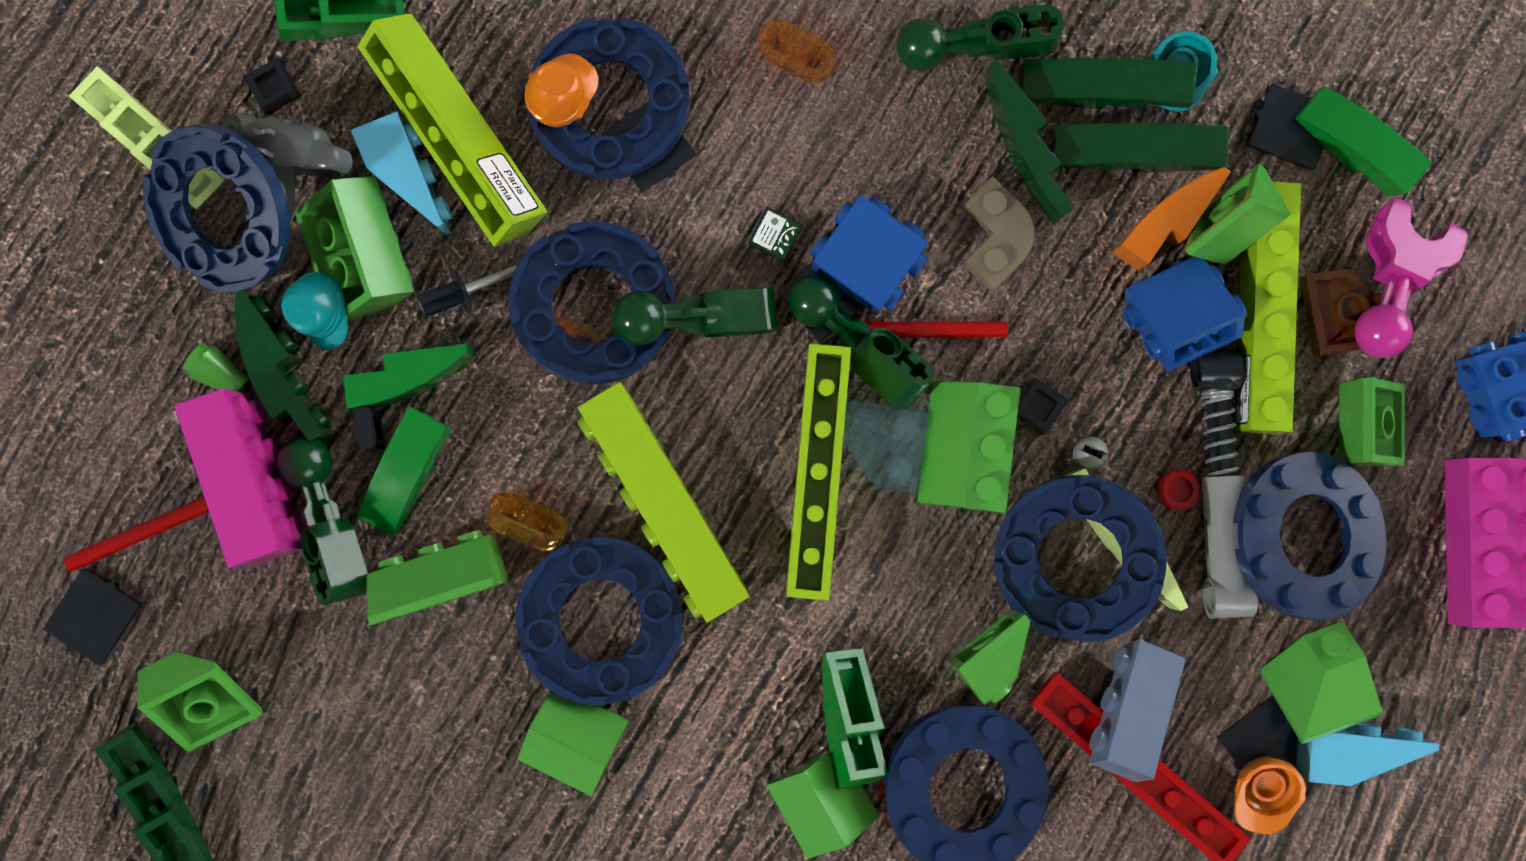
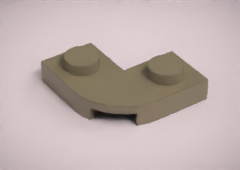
[963,176,1034,292]

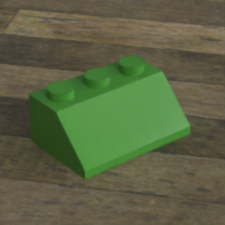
[295,176,414,321]
[917,381,1021,513]
[367,530,510,625]

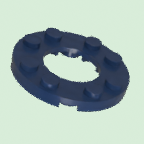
[527,18,690,180]
[143,124,291,293]
[509,221,675,385]
[1233,452,1387,620]
[994,475,1167,643]
[515,537,683,705]
[883,703,1049,861]

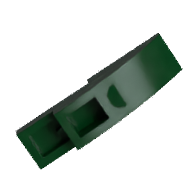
[235,289,335,443]

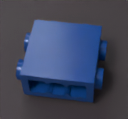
[810,195,929,315]
[1122,257,1247,372]
[1455,331,1526,442]

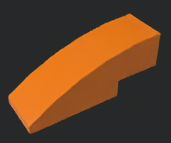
[1112,167,1231,271]

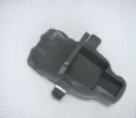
[221,113,353,217]

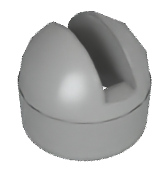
[1073,436,1108,470]

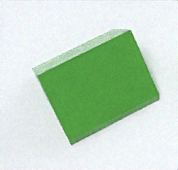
[1185,163,1291,265]
[1339,377,1405,466]
[517,691,629,796]
[766,748,879,859]

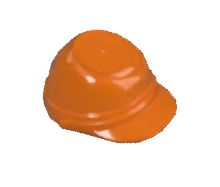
[525,54,599,128]
[1234,756,1306,834]

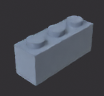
[1089,639,1186,782]

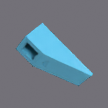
[351,111,452,235]
[1295,723,1440,786]

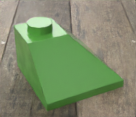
[947,609,1030,704]
[1260,621,1382,744]
[137,652,263,753]

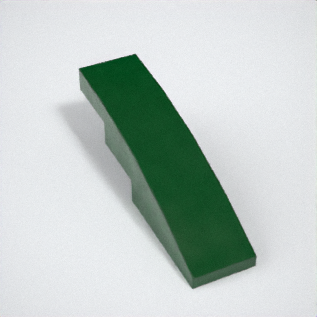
[1021,58,1197,109]
[984,59,1074,225]
[1054,123,1229,173]
[94,723,214,861]

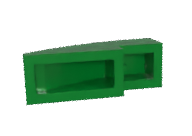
[274,0,405,42]
[1295,86,1432,197]
[343,344,475,410]
[358,406,453,536]
[822,648,888,789]

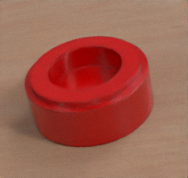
[1156,469,1201,510]

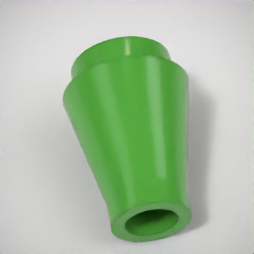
[183,342,250,393]

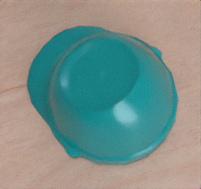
[1150,31,1218,112]
[281,272,348,350]

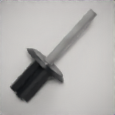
[416,265,517,318]

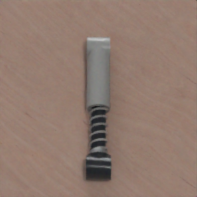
[1190,349,1258,619]

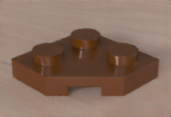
[1300,268,1382,357]

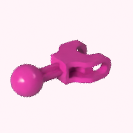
[1354,196,1468,358]

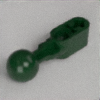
[896,5,1065,71]
[789,274,934,409]
[612,288,778,345]
[277,436,368,605]

